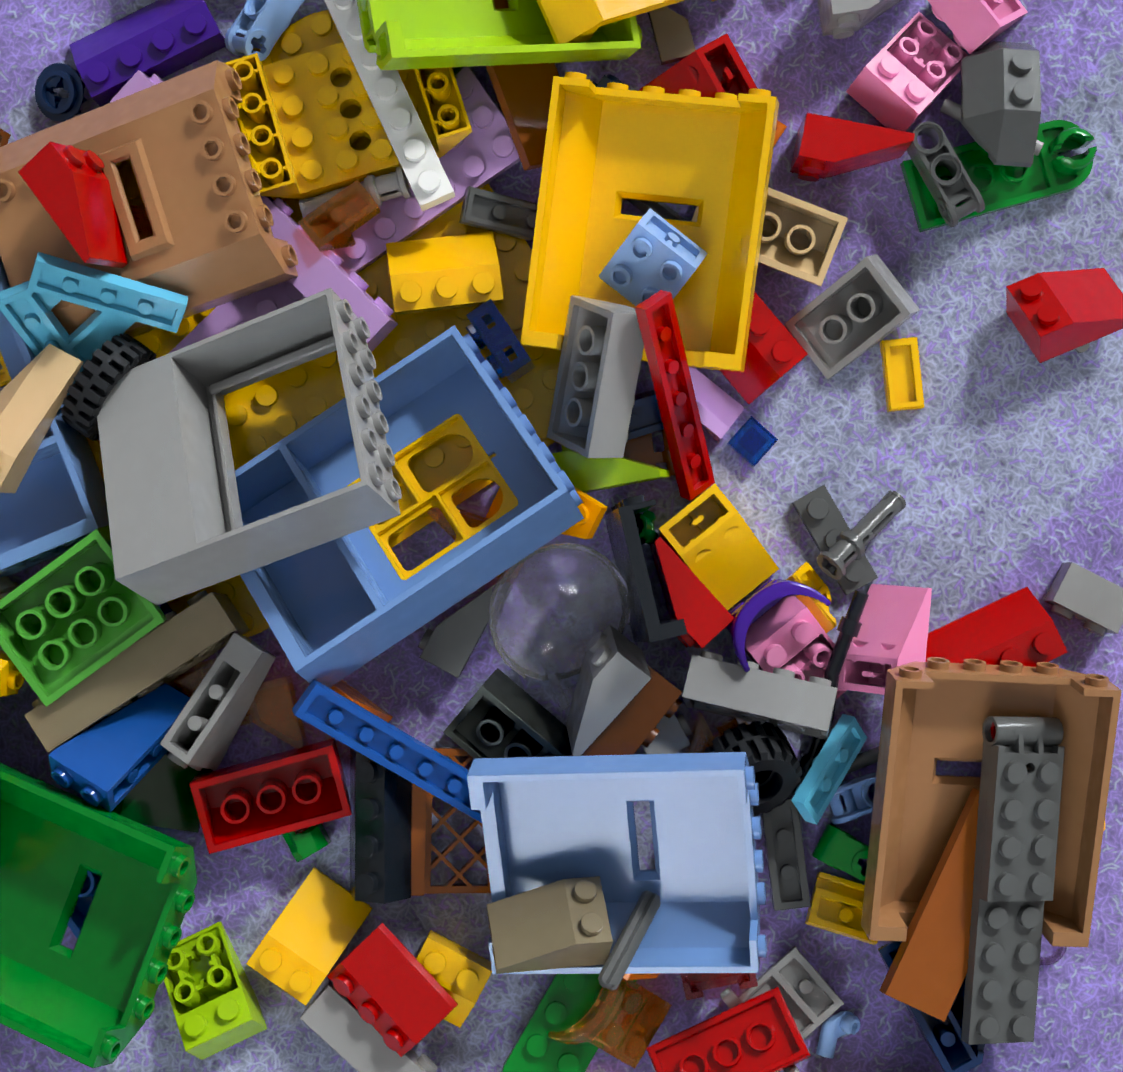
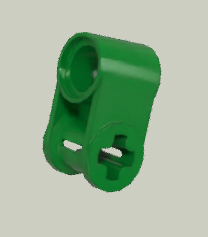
[812,823,869,882]

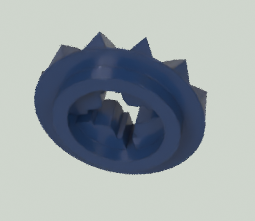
[35,63,88,122]

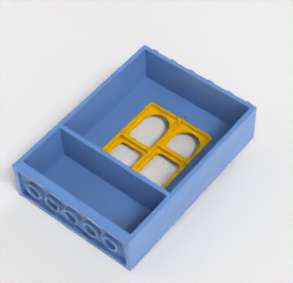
[235,325,584,688]

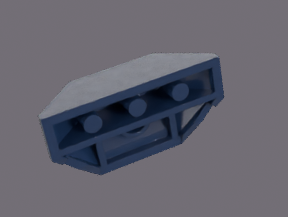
[878,941,985,1072]

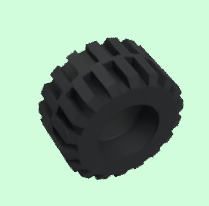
[704,721,802,816]

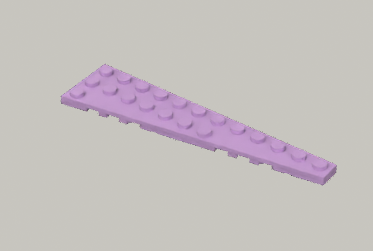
[168,67,520,354]

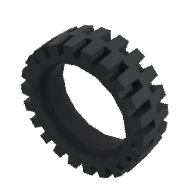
[61,333,156,441]

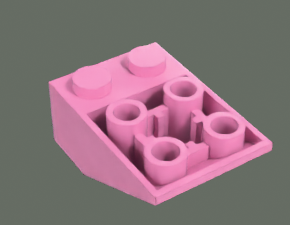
[846,12,968,132]
[838,584,932,695]
[745,595,847,699]

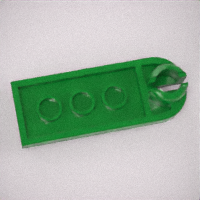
[900,120,1097,232]
[502,974,637,1072]

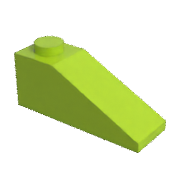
[552,445,670,493]

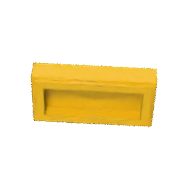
[880,337,925,412]

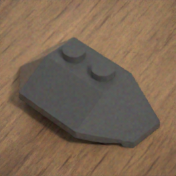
[961,41,1041,168]

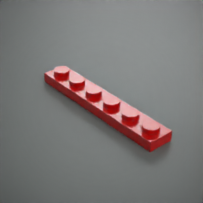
[635,290,715,500]

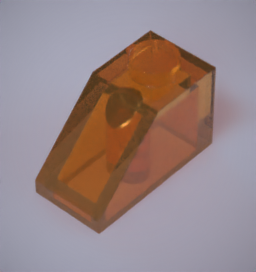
[246,675,308,749]

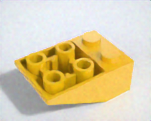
[656,484,779,610]

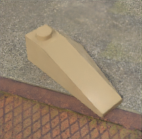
[0,344,84,493]

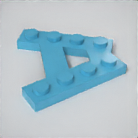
[0,252,188,396]

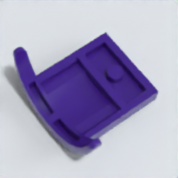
[726,579,831,673]

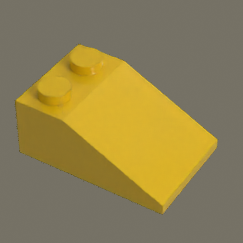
[246,867,373,1006]

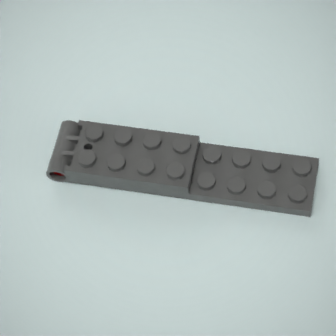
[961,716,1065,1045]

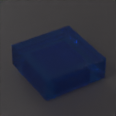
[727,416,778,467]

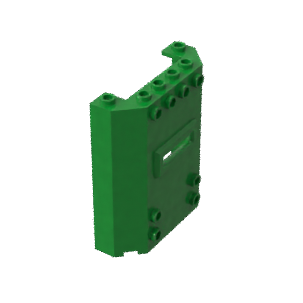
[0,763,197,1068]

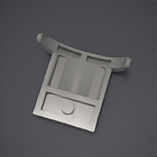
[720,946,844,1072]

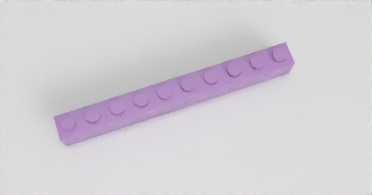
[110,70,398,352]

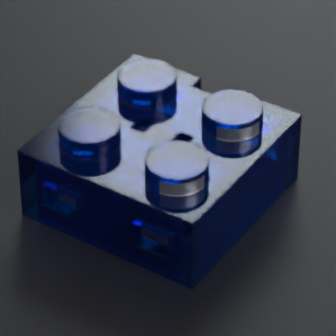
[465,299,535,383]

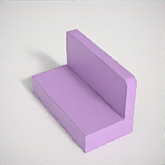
[689,367,744,442]

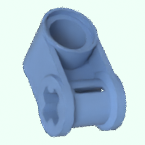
[829,773,876,825]

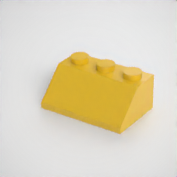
[386,231,504,316]

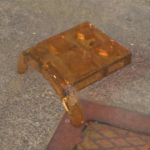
[548,978,672,1069]

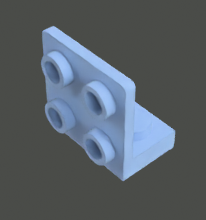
[599,208,708,306]

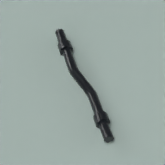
[793,590,869,796]

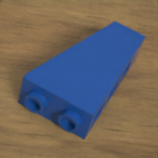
[48,683,190,812]

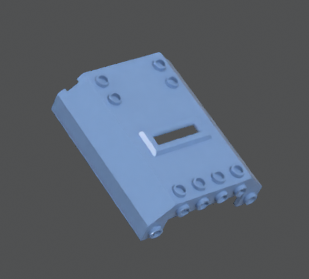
[467,752,767,974]

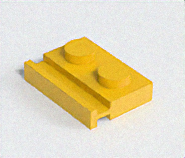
[805,871,878,945]

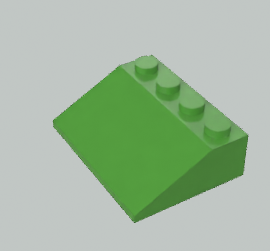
[0,525,167,707]

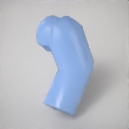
[816,1011,861,1058]

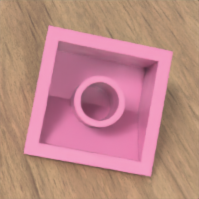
[928,0,1028,54]

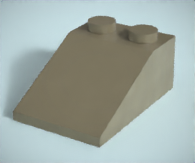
[486,876,613,974]

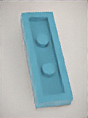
[791,714,867,825]

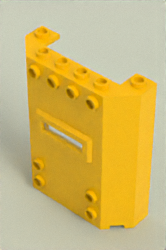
[520,72,779,372]

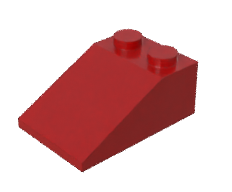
[790,113,915,182]
[18,141,128,268]
[1006,268,1123,363]
[649,537,734,649]

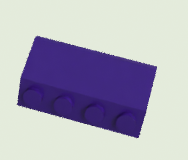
[69,0,226,107]

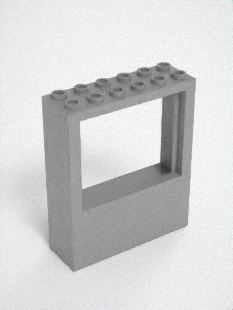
[97,288,402,606]

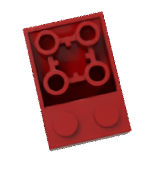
[638,33,758,100]

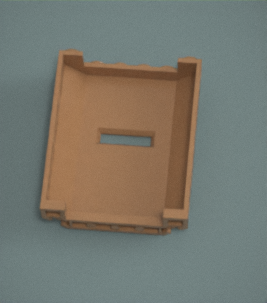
[0,60,298,337]
[861,657,1122,947]

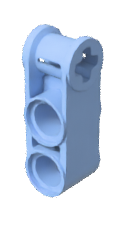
[225,0,305,61]

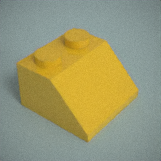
[416,930,492,1028]

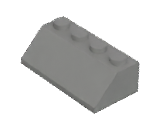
[547,295,644,458]
[682,651,838,740]

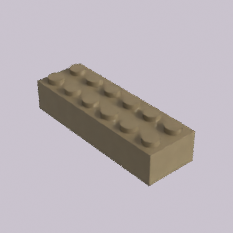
[24,590,250,753]

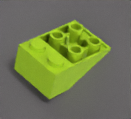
[164,922,267,1060]

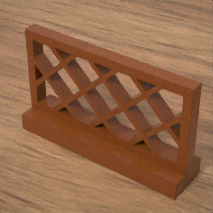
[411,748,491,896]

